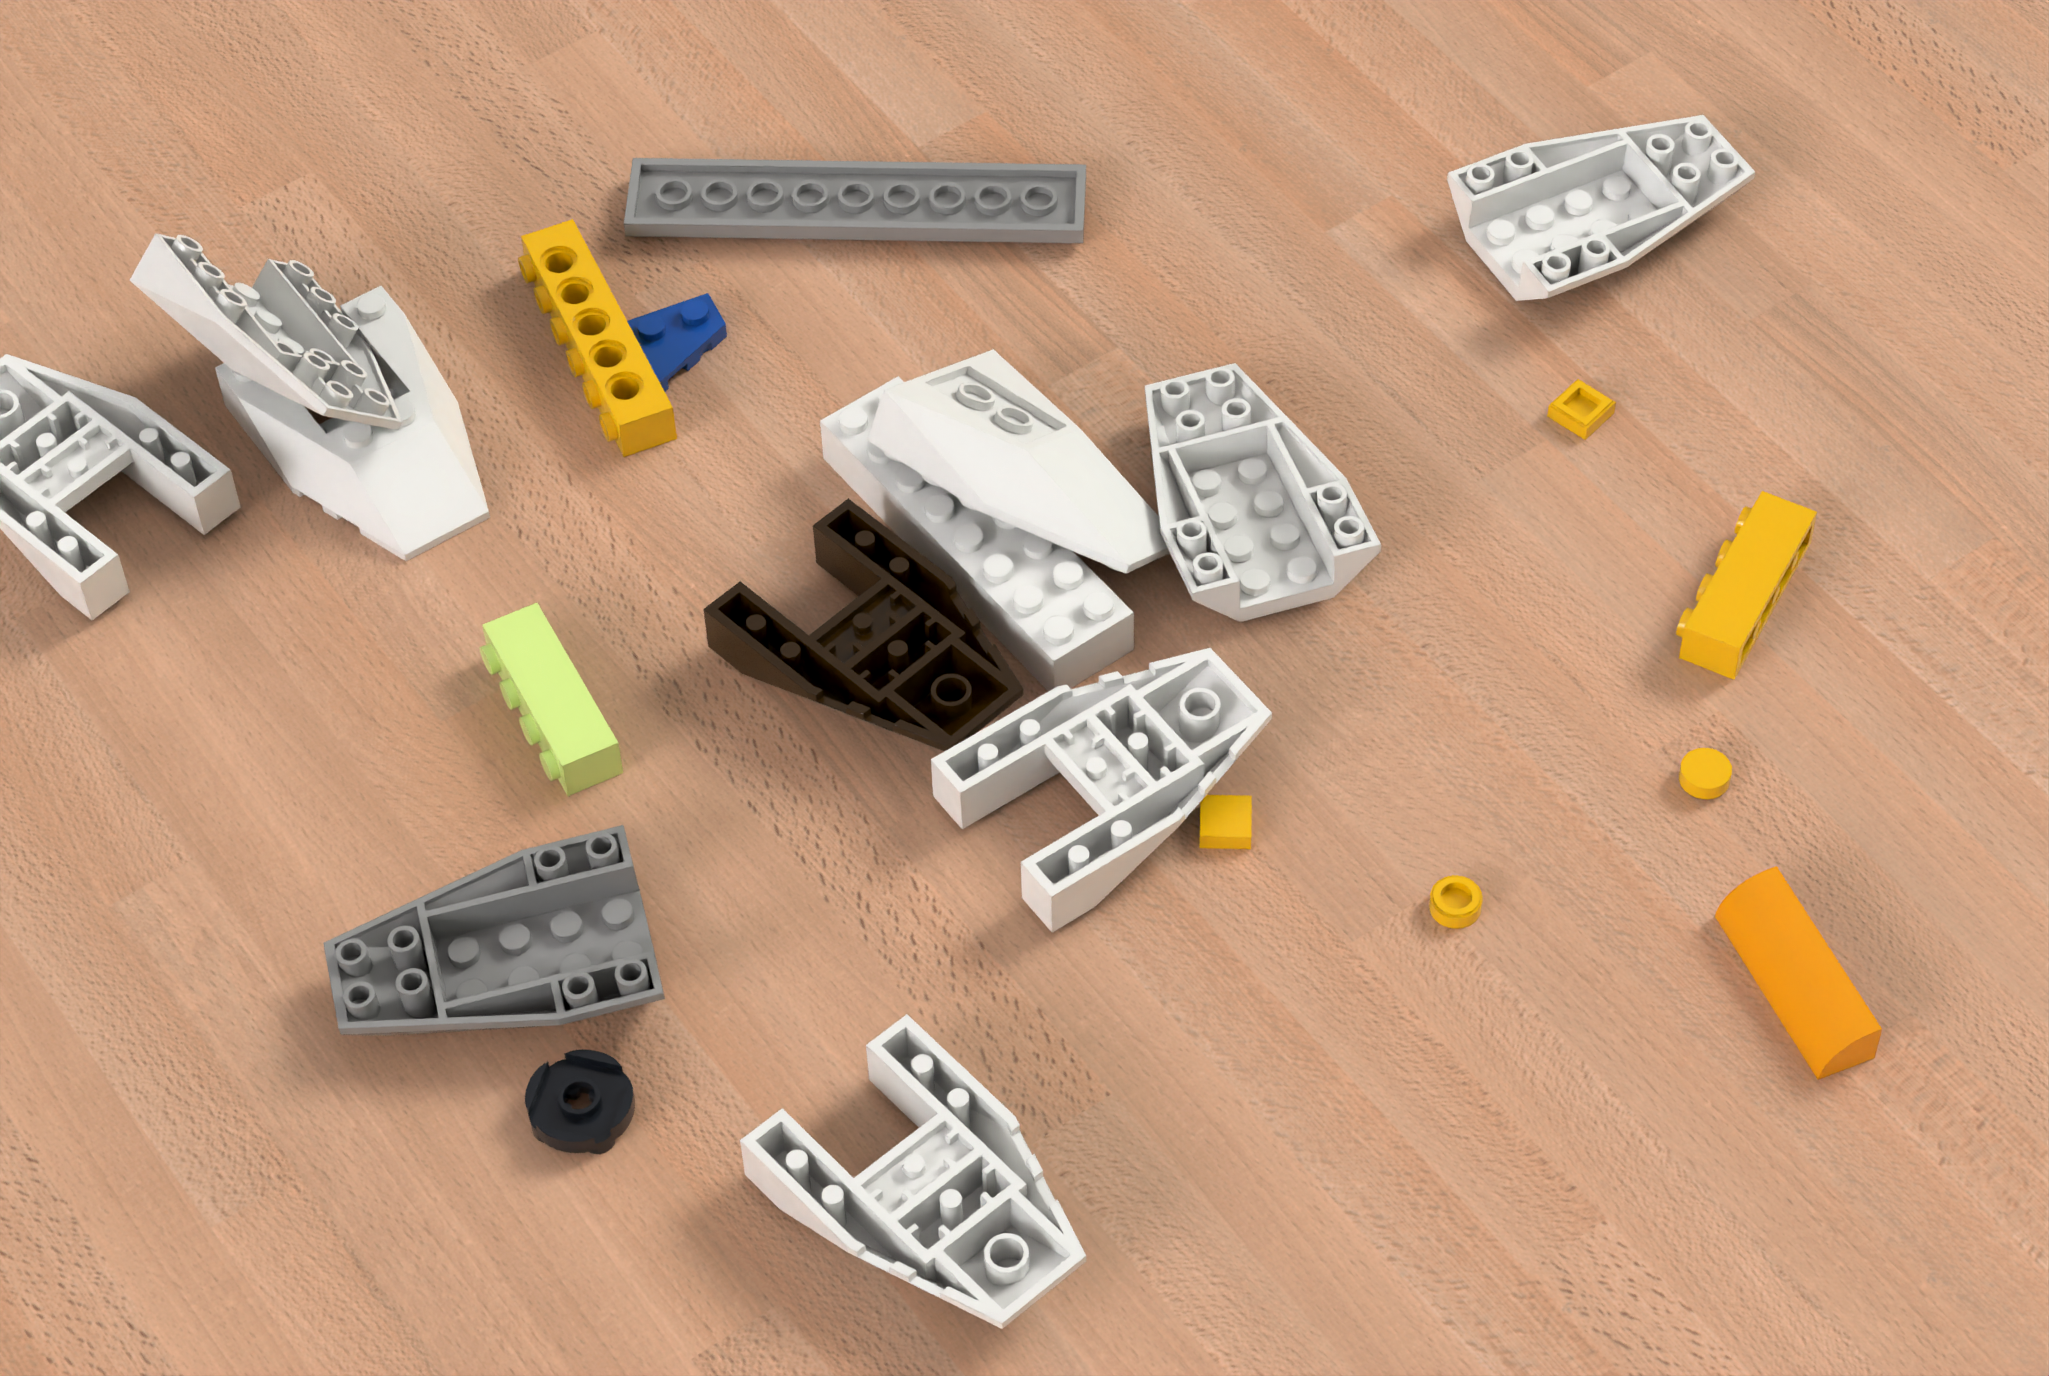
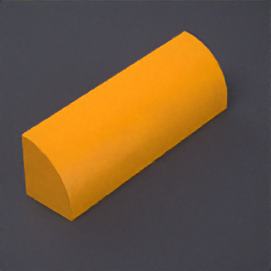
[1715,866,1882,1080]

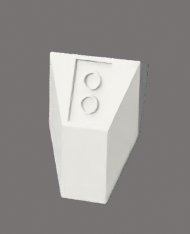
[130,233,403,430]
[867,349,1170,574]

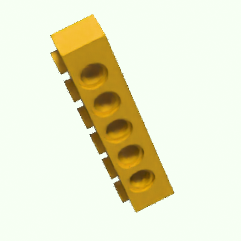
[518,219,677,457]

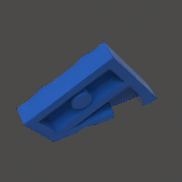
[627,293,727,391]

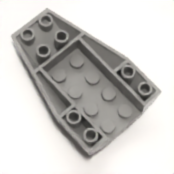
[323,825,665,1036]

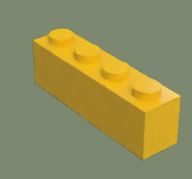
[1676,491,1817,680]

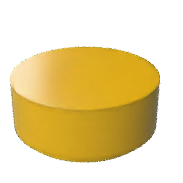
[1679,748,1732,799]
[1429,875,1483,929]

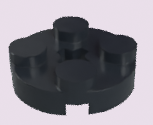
[525,1049,635,1154]

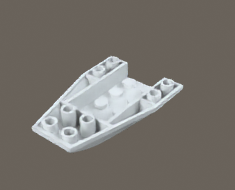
[1447,115,1755,301]
[1145,363,1381,622]

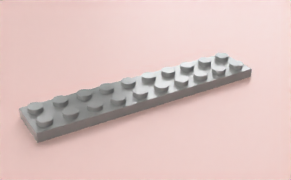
[624,158,1086,243]

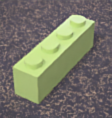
[480,603,623,796]

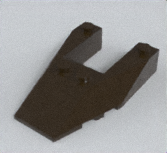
[703,498,1024,751]

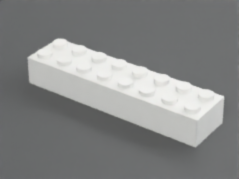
[820,376,1134,691]

